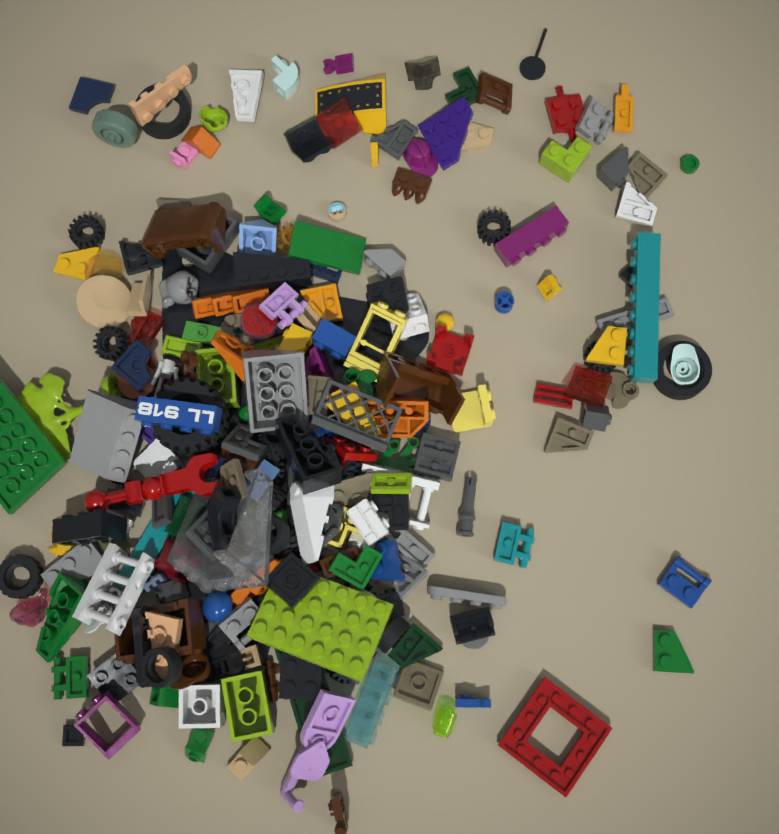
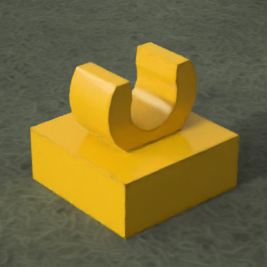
[537,274,563,301]

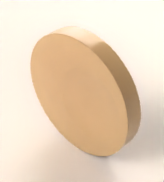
[76,275,130,329]

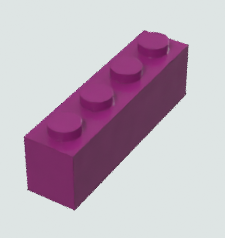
[494,206,569,268]

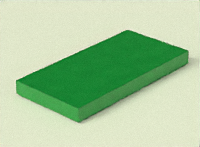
[287,221,366,275]

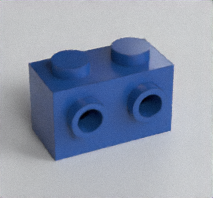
[311,318,356,360]

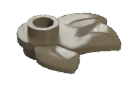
[600,372,639,409]

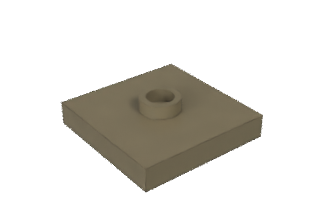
[392,662,444,712]

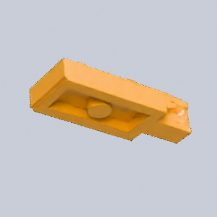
[613,84,634,133]

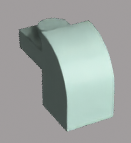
[271,55,300,101]

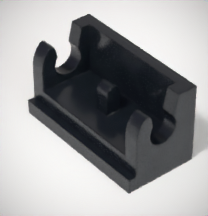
[450,606,495,645]

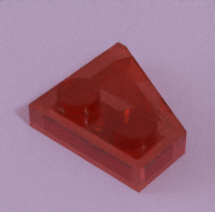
[129,310,166,348]

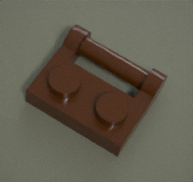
[476,72,513,115]

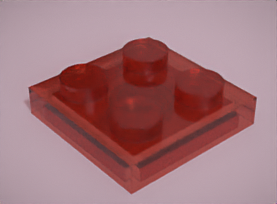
[315,97,364,149]
[565,365,613,408]

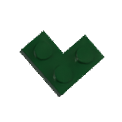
[445,67,478,106]

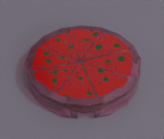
[240,303,278,340]

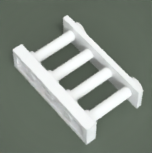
[352,461,440,530]
[72,542,156,636]

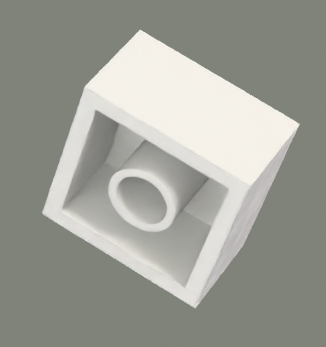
[179,683,225,729]

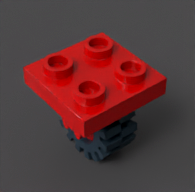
[324,436,378,479]

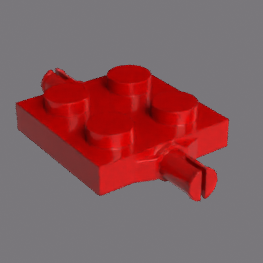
[545,86,584,143]

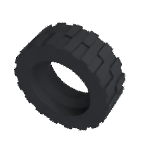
[0,554,44,599]

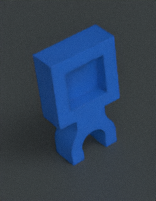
[455,694,491,708]

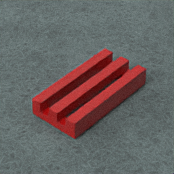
[533,383,575,410]

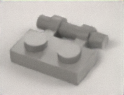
[575,97,615,145]

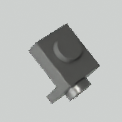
[155,580,189,605]

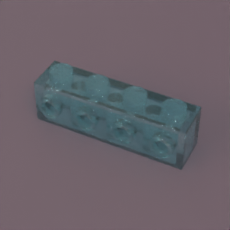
[344,660,400,749]

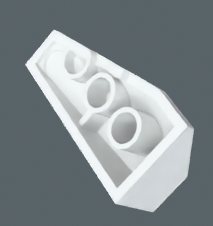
[290,481,335,565]

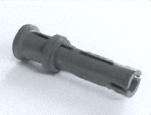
[456,477,477,537]

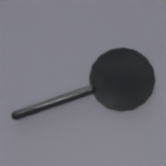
[519,28,547,80]

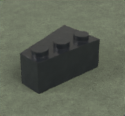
[52,509,127,546]

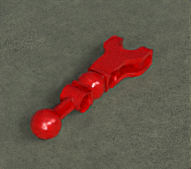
[84,453,223,513]

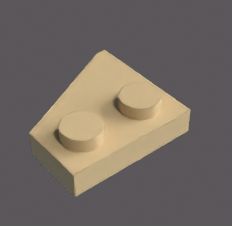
[461,122,495,152]

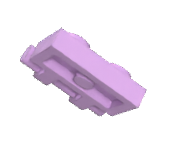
[259,282,308,329]

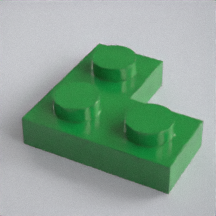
[327,544,383,590]

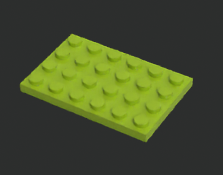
[247,577,394,683]

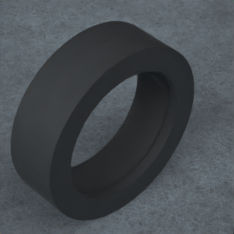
[136,84,191,139]
[653,341,712,400]

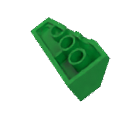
[36,572,89,663]

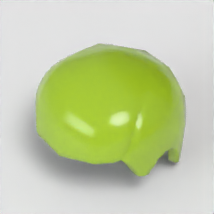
[199,106,228,132]

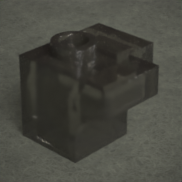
[405,57,441,90]

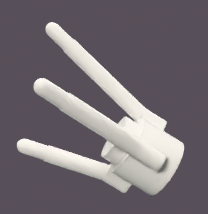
[151,359,179,398]

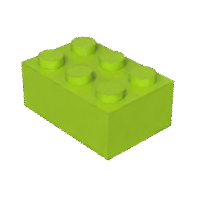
[195,348,240,409]
[221,670,275,743]

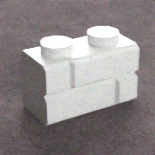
[346,499,390,546]

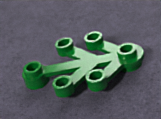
[370,437,423,487]

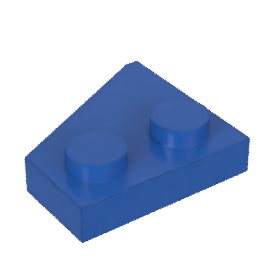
[370,540,405,582]

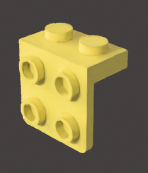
[452,384,496,433]

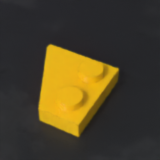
[53,247,101,281]

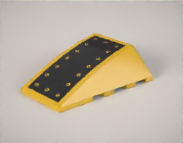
[315,73,386,135]

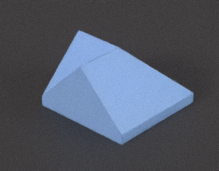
[239,219,277,256]

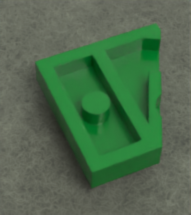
[653,630,694,674]

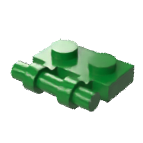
[51,656,89,700]

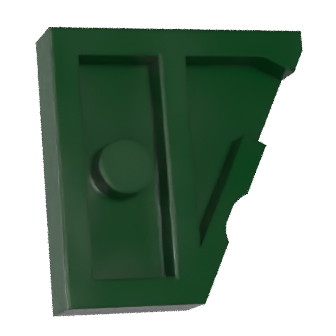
[388,623,443,668]

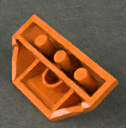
[364,397,429,438]

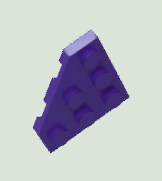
[418,97,474,171]

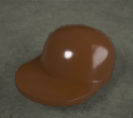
[169,653,211,690]

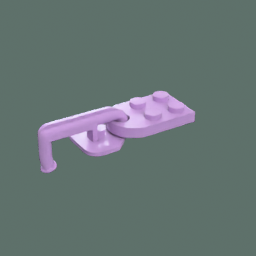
[280,689,356,813]

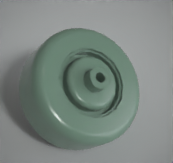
[92,109,138,148]

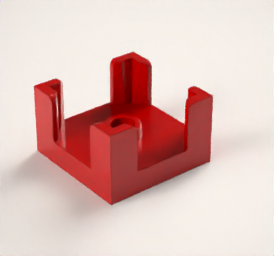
[426,325,475,377]

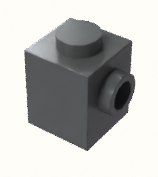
[581,402,612,432]

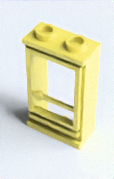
[343,301,409,382]

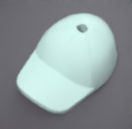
[670,344,700,385]

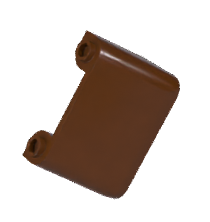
[141,202,227,259]

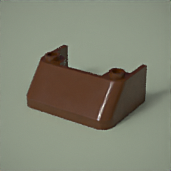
[376,352,465,425]

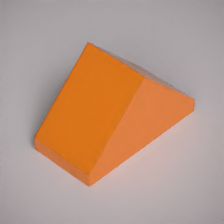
[181,126,221,159]

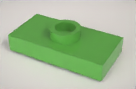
[182,321,220,346]

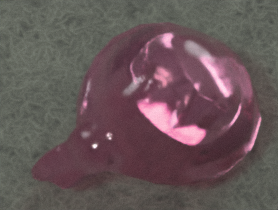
[9,588,48,627]

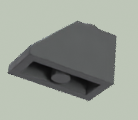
[596,146,629,192]

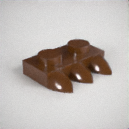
[392,167,432,205]

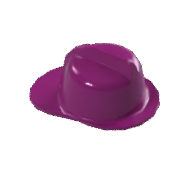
[403,138,438,178]

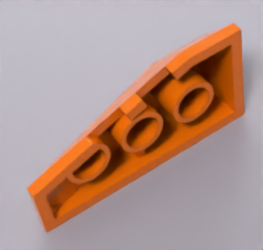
[210,330,255,384]

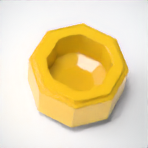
[435,313,454,332]

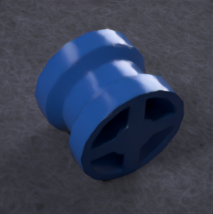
[494,291,514,314]

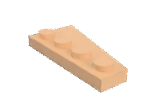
[128,64,193,127]

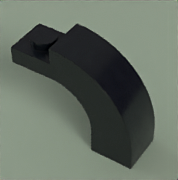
[208,486,250,558]

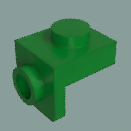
[254,194,286,225]
[185,728,214,763]

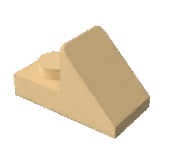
[227,737,270,782]

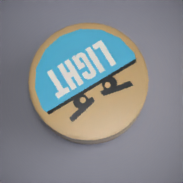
[328,202,346,222]

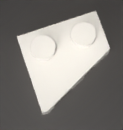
[616,182,657,227]

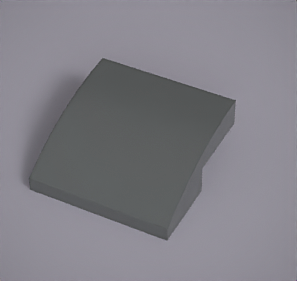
[413,432,461,482]

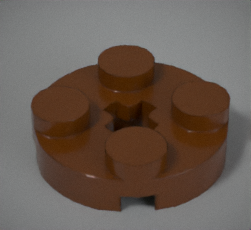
[177,350,198,381]

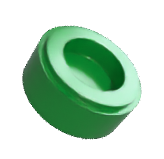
[680,155,700,174]

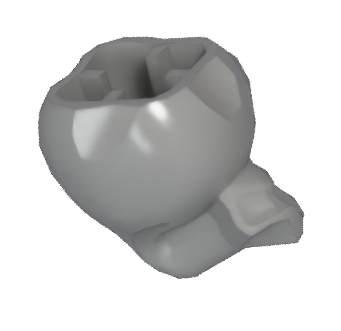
[159,271,198,309]

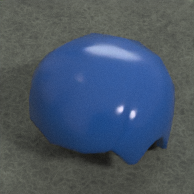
[202,591,232,623]

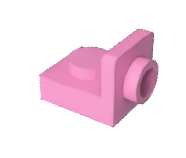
[169,141,199,170]

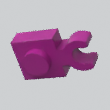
[323,53,354,75]

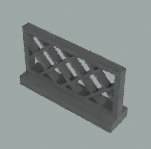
[311,379,403,453]

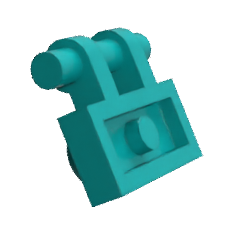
[494,522,535,569]

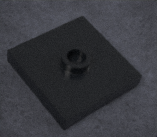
[262,553,321,609]

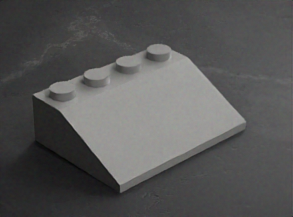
[242,349,309,433]
[69,389,142,483]

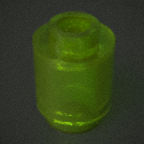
[432,705,457,738]

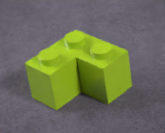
[539,137,593,183]

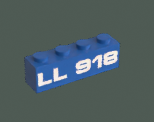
[134,396,223,436]

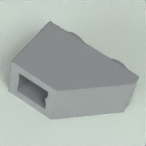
[363,249,406,280]

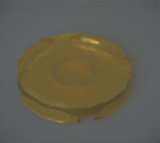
[84,254,122,281]

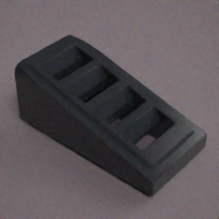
[207,651,245,683]

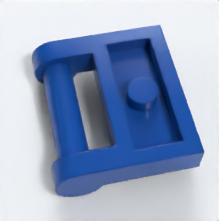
[657,555,712,609]

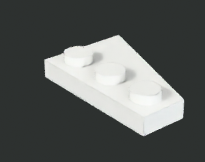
[229,69,264,122]

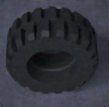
[151,377,229,456]

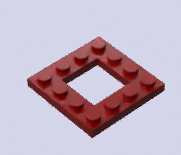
[497,677,613,798]

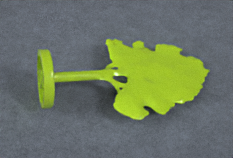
[16,373,127,460]

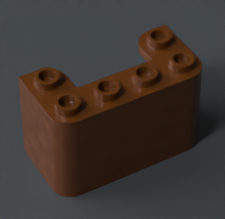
[112,599,207,664]

